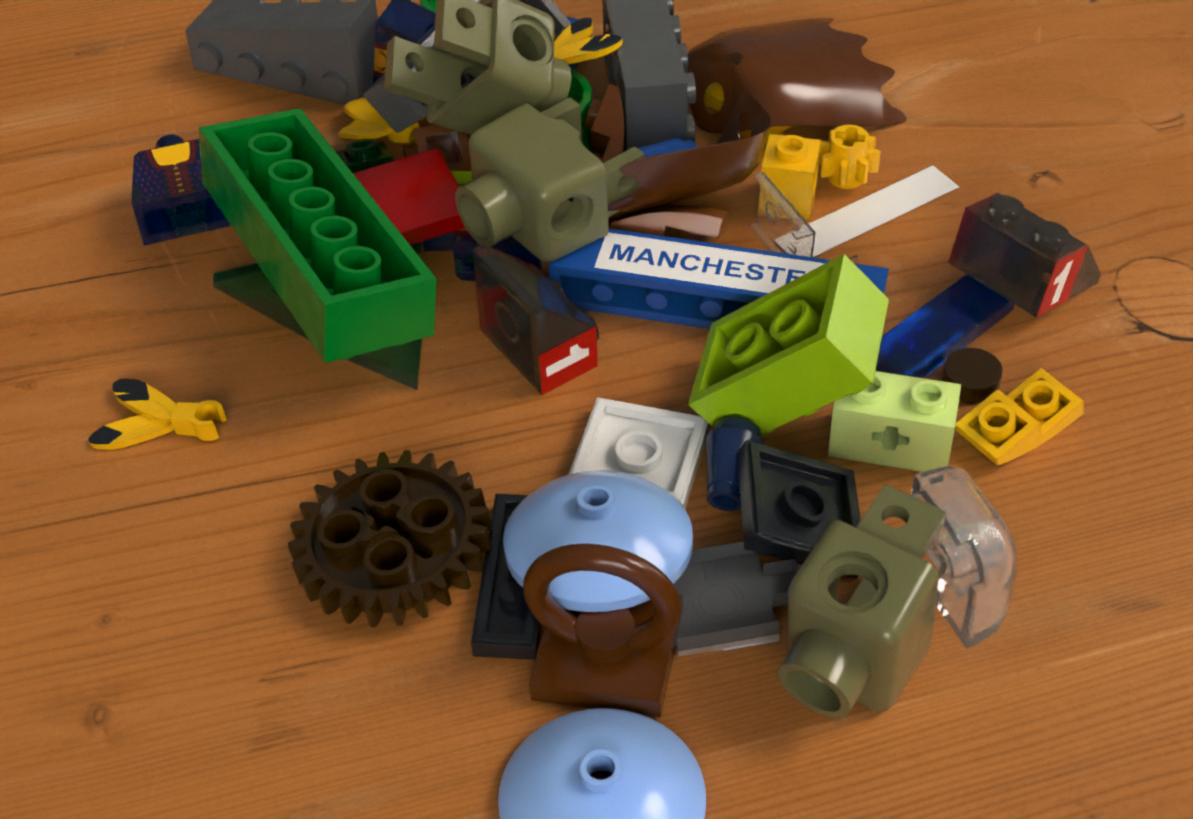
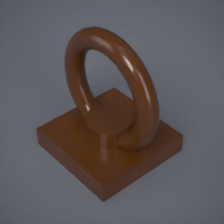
[523,543,683,717]

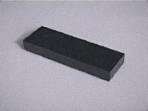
[471,494,541,660]

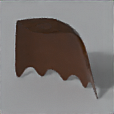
[687,18,907,133]
[568,92,771,219]

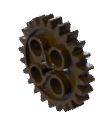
[288,450,492,627]

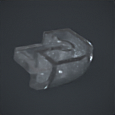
[911,466,1017,649]

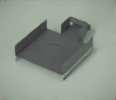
[673,541,802,656]

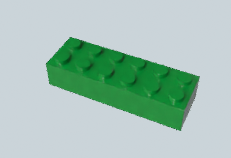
[199,108,436,363]

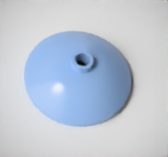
[503,470,693,612]
[498,708,706,819]

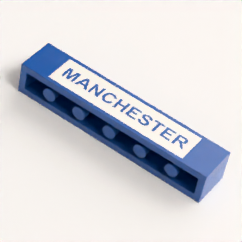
[548,228,889,329]

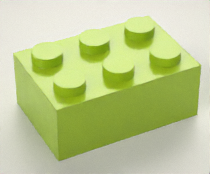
[688,254,889,437]

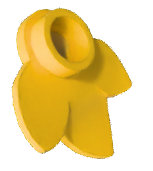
[338,98,427,143]

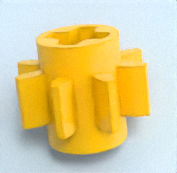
[819,125,881,189]

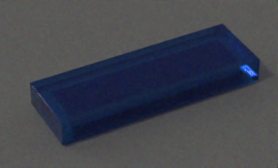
[875,269,1016,378]

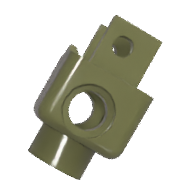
[384,0,571,135]
[455,97,645,263]
[777,484,946,719]

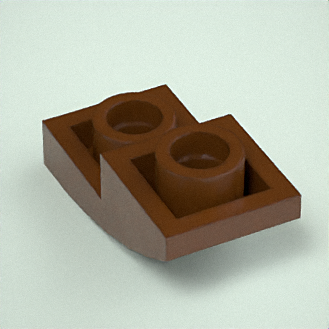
[584,84,624,163]

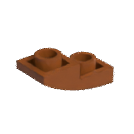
[610,206,729,242]

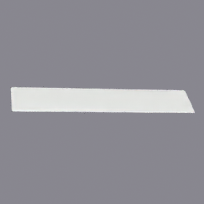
[775,165,959,257]

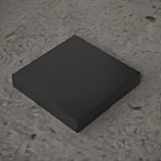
[737,440,861,579]

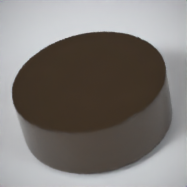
[942,348,1003,403]

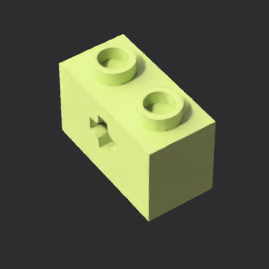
[828,371,961,476]

